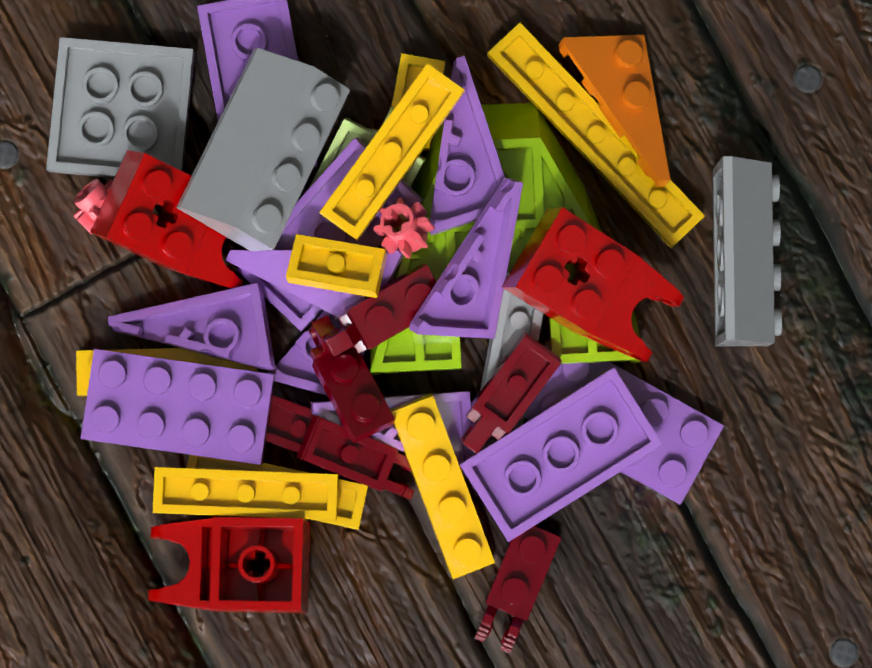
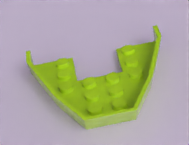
[370,102,640,376]

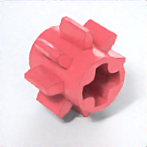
[73,179,113,234]
[373,198,435,259]

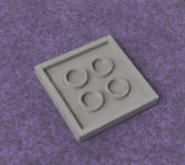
[46,37,195,178]

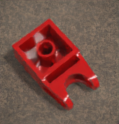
[90,150,244,288]
[502,207,684,362]
[148,517,310,613]

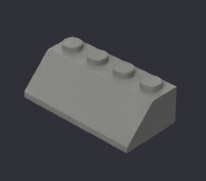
[176,48,350,251]
[712,156,782,346]

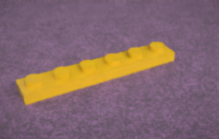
[487,23,705,248]

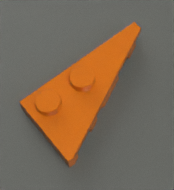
[558,35,670,187]

